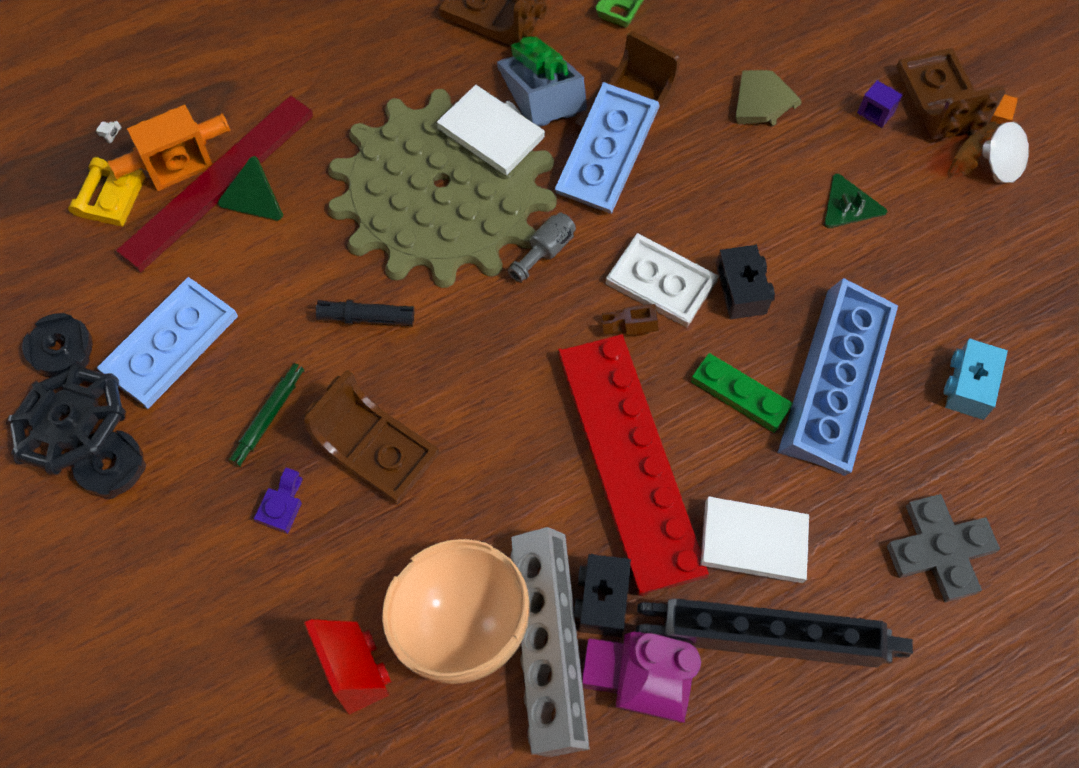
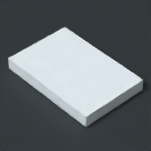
[437,85,545,176]
[605,233,719,328]
[701,497,809,583]

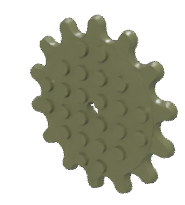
[327,89,557,288]

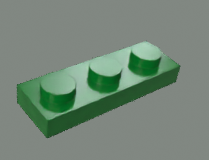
[691,353,793,433]

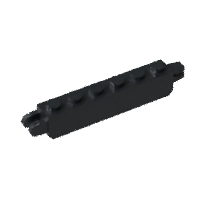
[636,599,913,668]

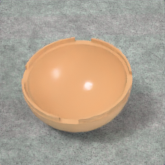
[383,539,530,684]

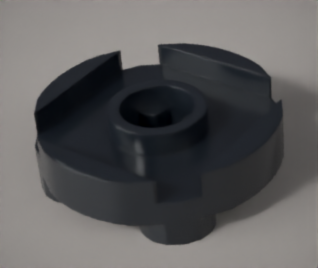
[22,313,93,377]
[72,430,146,499]

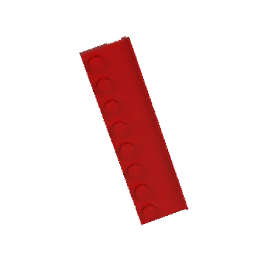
[558,334,709,597]

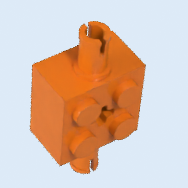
[108,105,231,191]

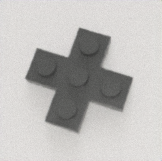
[887,494,1000,603]

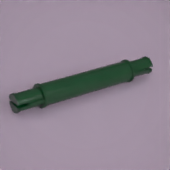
[228,363,305,468]

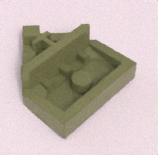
[736,70,802,126]

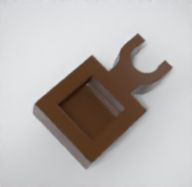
[602,304,659,335]

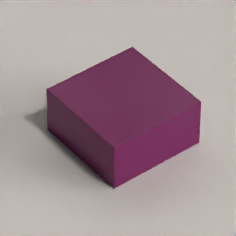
[582,638,624,694]

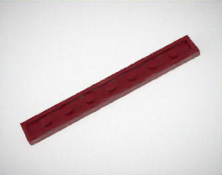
[116,95,313,273]

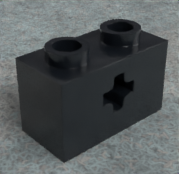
[716,244,775,320]
[574,554,631,638]

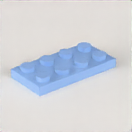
[555,82,659,214]
[97,277,238,409]

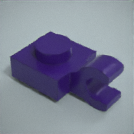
[254,468,303,534]

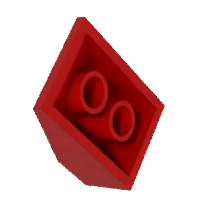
[305,619,392,715]

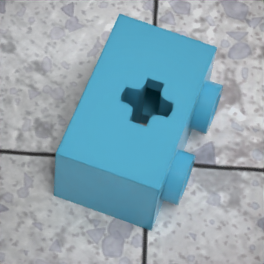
[944,339,1008,420]

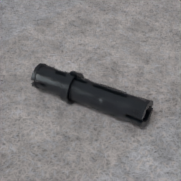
[316,299,415,327]

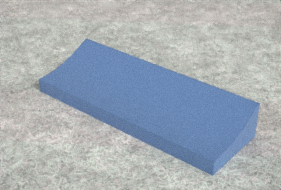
[777,278,898,476]

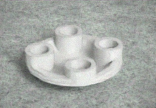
[983,122,1029,183]

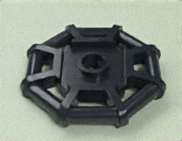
[6,364,126,475]

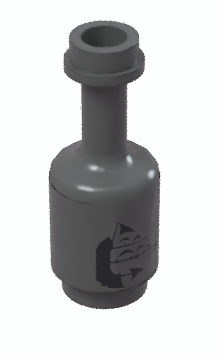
[508,213,576,283]

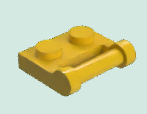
[68,157,146,227]

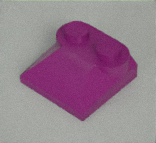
[616,632,701,723]

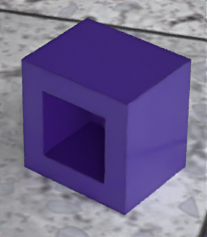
[858,80,902,128]

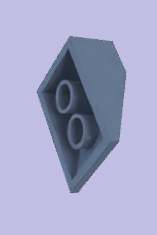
[497,57,587,126]

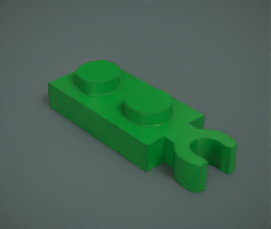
[511,36,568,80]

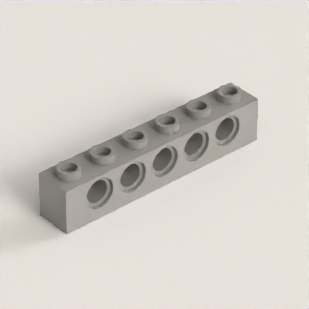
[511,527,590,757]

